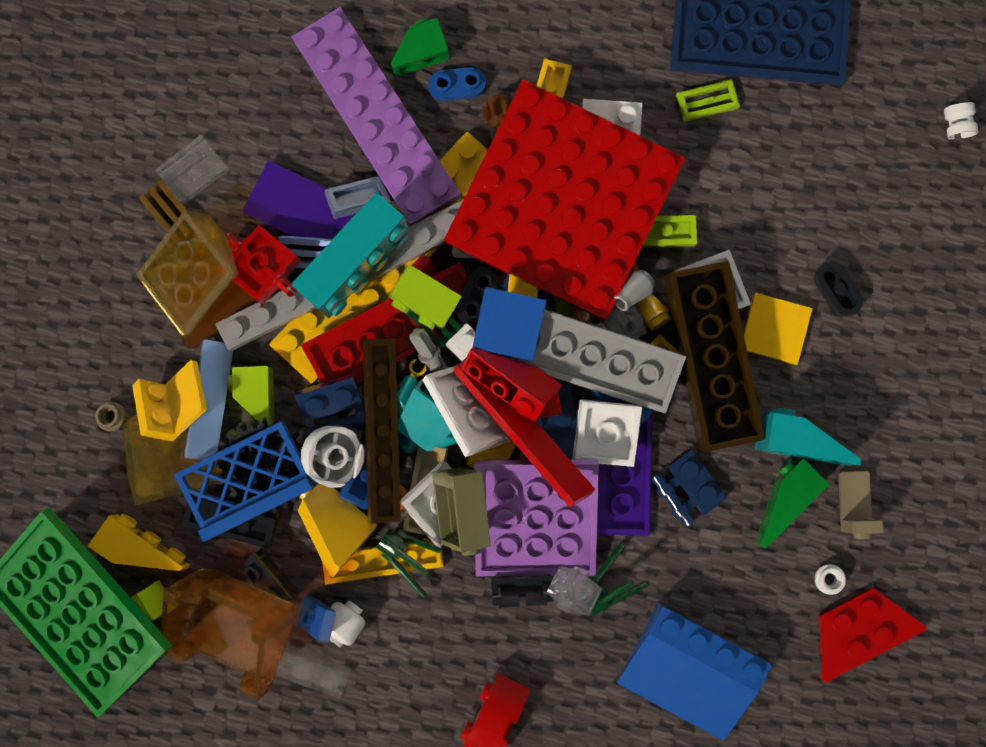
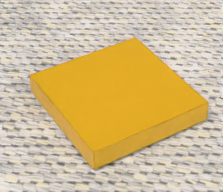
[743,293,813,365]

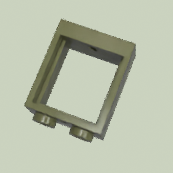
[432,467,491,556]

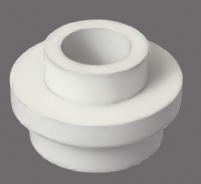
[814,564,846,595]

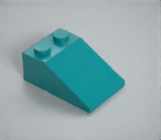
[754,408,861,465]

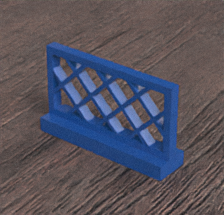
[173,421,318,542]

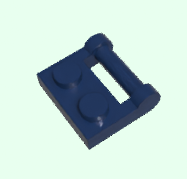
[294,373,365,435]

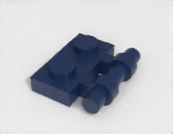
[651,450,727,528]

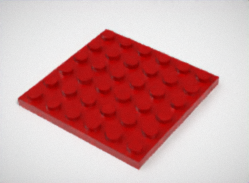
[443,79,685,321]

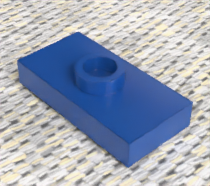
[298,596,336,642]

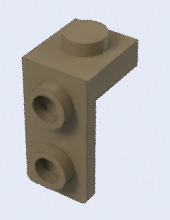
[838,471,883,539]

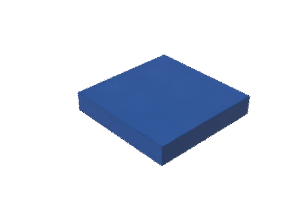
[472,286,546,361]

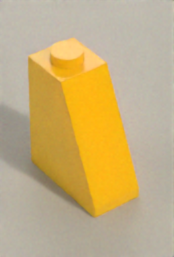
[297,483,377,578]

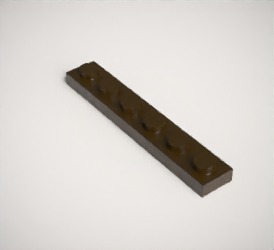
[363,339,401,524]

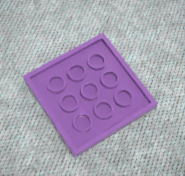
[475,460,599,576]

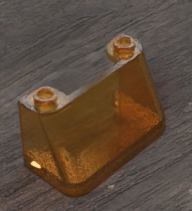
[161,569,296,700]

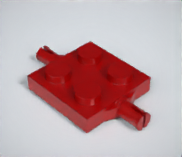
[220,225,302,306]

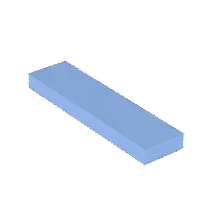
[184,339,233,460]

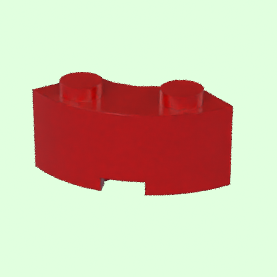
[460,673,530,747]

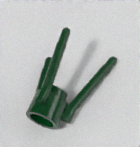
[377,529,441,599]
[581,542,648,616]

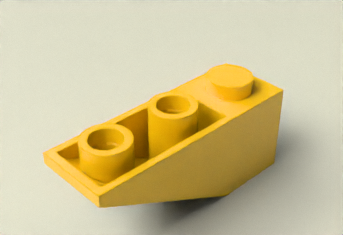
[88,513,190,571]

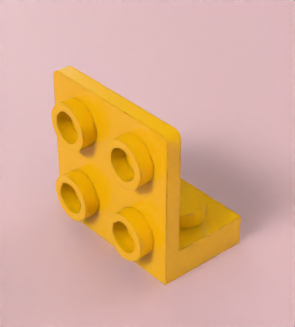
[132,360,207,441]

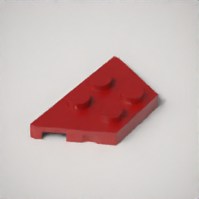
[818,587,927,683]

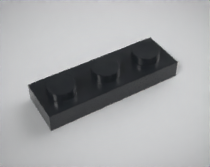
[182,497,278,549]

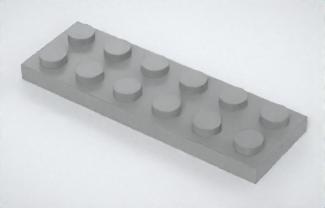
[493,309,686,414]

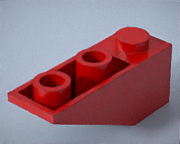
[461,347,562,424]

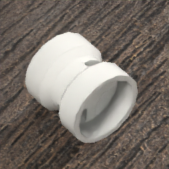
[944,102,979,140]

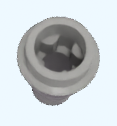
[614,270,655,311]

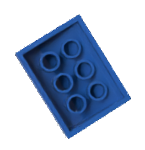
[616,603,772,741]

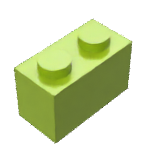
[388,264,462,330]

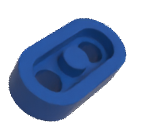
[428,67,486,101]

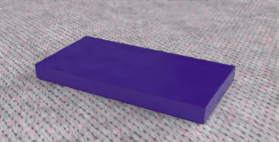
[242,160,355,251]
[597,416,653,536]

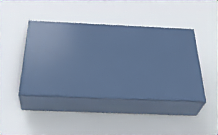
[325,176,390,219]

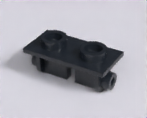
[240,549,298,613]
[491,574,553,609]

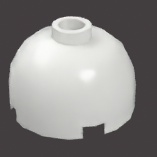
[301,426,364,488]

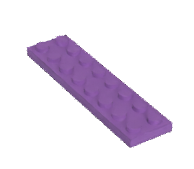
[291,7,461,226]

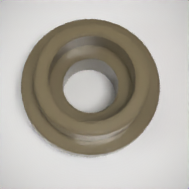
[95,402,126,432]

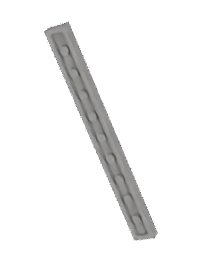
[215,200,463,351]

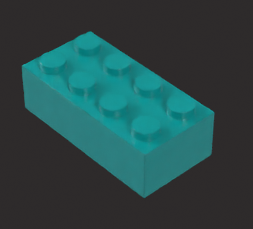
[291,192,410,319]

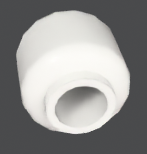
[330,600,365,648]

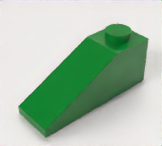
[755,459,830,548]

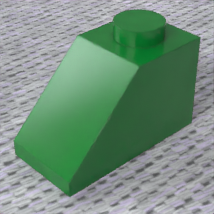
[391,18,449,77]

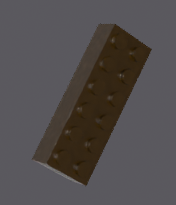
[663,261,765,452]

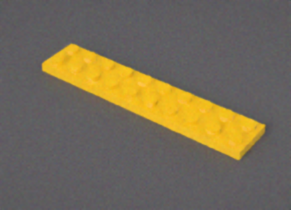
[269,132,488,384]

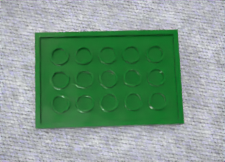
[0,507,172,718]

